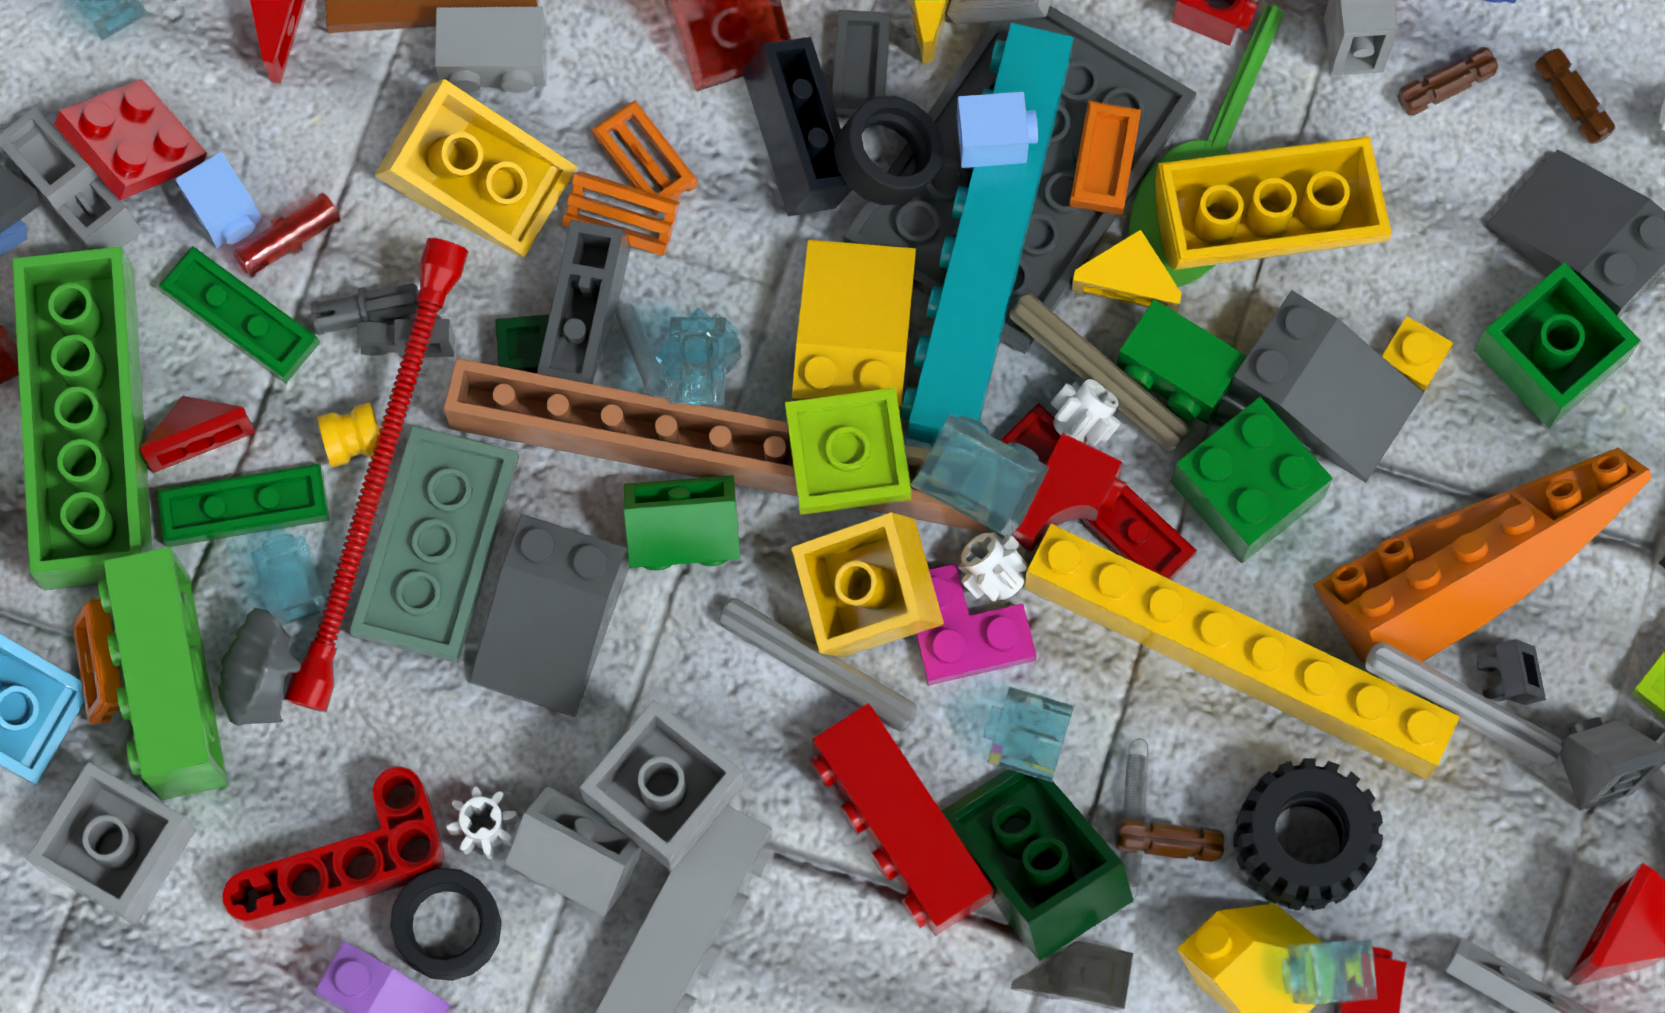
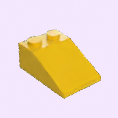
[374,79,577,258]
[792,239,916,411]

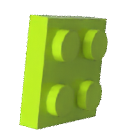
[785,387,912,515]

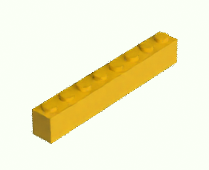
[1024,523,1460,780]

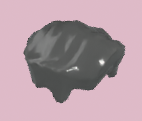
[218,608,301,726]

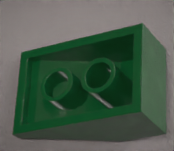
[941,755,1133,961]

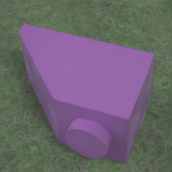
[315,941,451,1013]

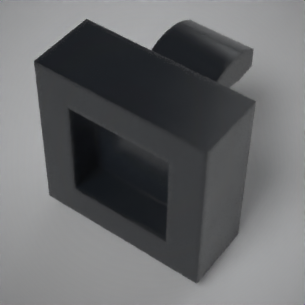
[1477,639,1546,705]

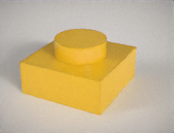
[1382,316,1454,393]

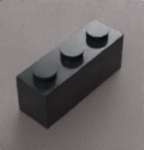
[742,37,852,216]

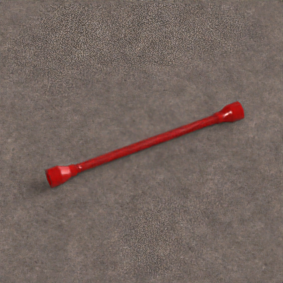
[283,238,469,712]

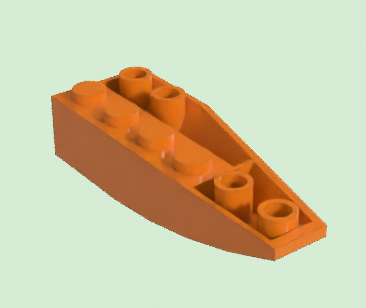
[1313,447,1652,682]

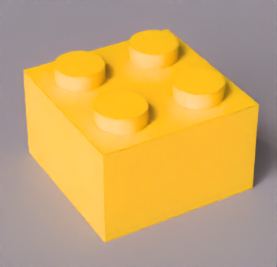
[791,512,944,657]

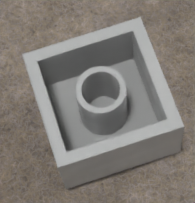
[579,700,744,872]
[26,761,196,926]

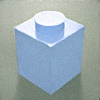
[957,92,1038,168]
[175,152,263,248]

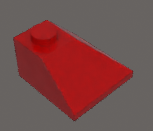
[1567,863,1665,986]

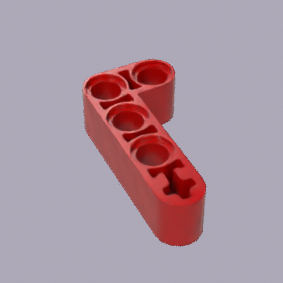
[222,766,445,931]

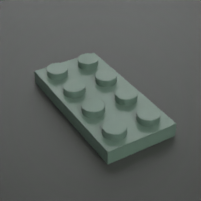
[350,425,519,663]

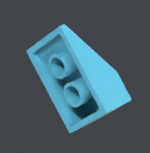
[0,634,84,785]

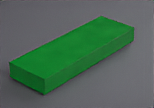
[158,245,320,384]
[157,464,330,547]

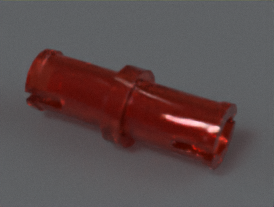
[232,192,341,279]

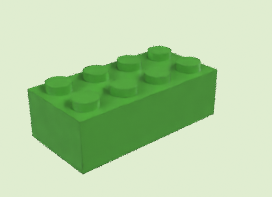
[98,546,229,800]

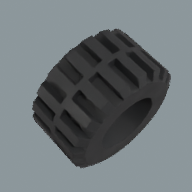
[1233,758,1383,911]

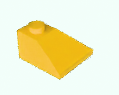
[1177,903,1353,1013]

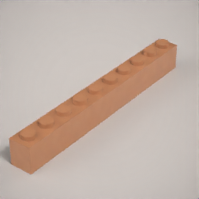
[444,358,998,533]

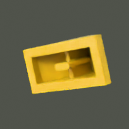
[1072,230,1182,313]

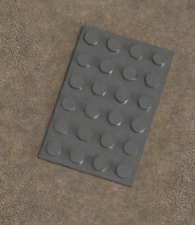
[843,6,1197,354]

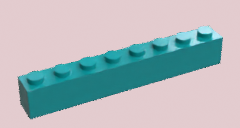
[900,23,1074,454]

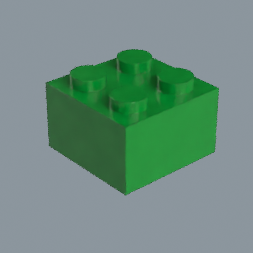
[1474,262,1641,429]
[1171,397,1333,563]

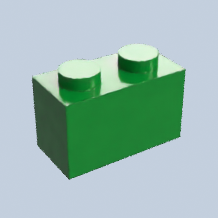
[1116,299,1247,425]
[624,475,740,571]

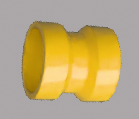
[317,401,380,468]

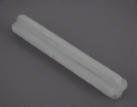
[719,598,917,732]
[1365,642,1562,766]

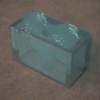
[910,414,1049,538]

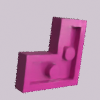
[915,564,1037,686]

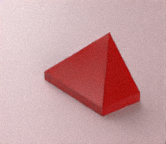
[140,396,256,473]

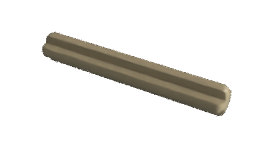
[1009,293,1190,451]

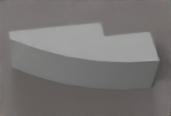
[0,106,142,250]

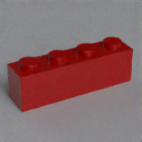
[809,703,994,936]

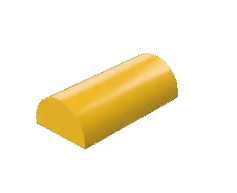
[1156,136,1392,270]

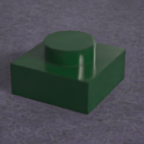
[495,314,550,373]

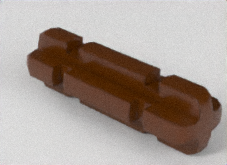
[1397,47,1498,116]
[1535,48,1615,145]
[1114,819,1224,862]

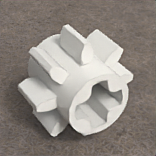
[1050,379,1121,446]
[958,532,1029,601]
[447,786,519,860]

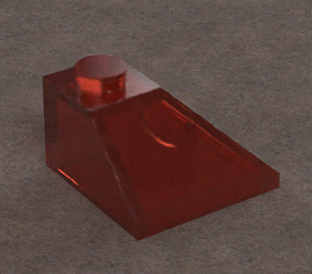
[664,0,791,92]

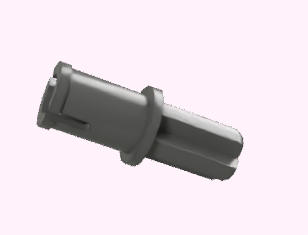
[311,283,420,335]

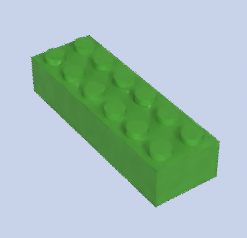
[12,246,152,590]

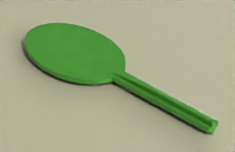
[1128,4,1285,287]

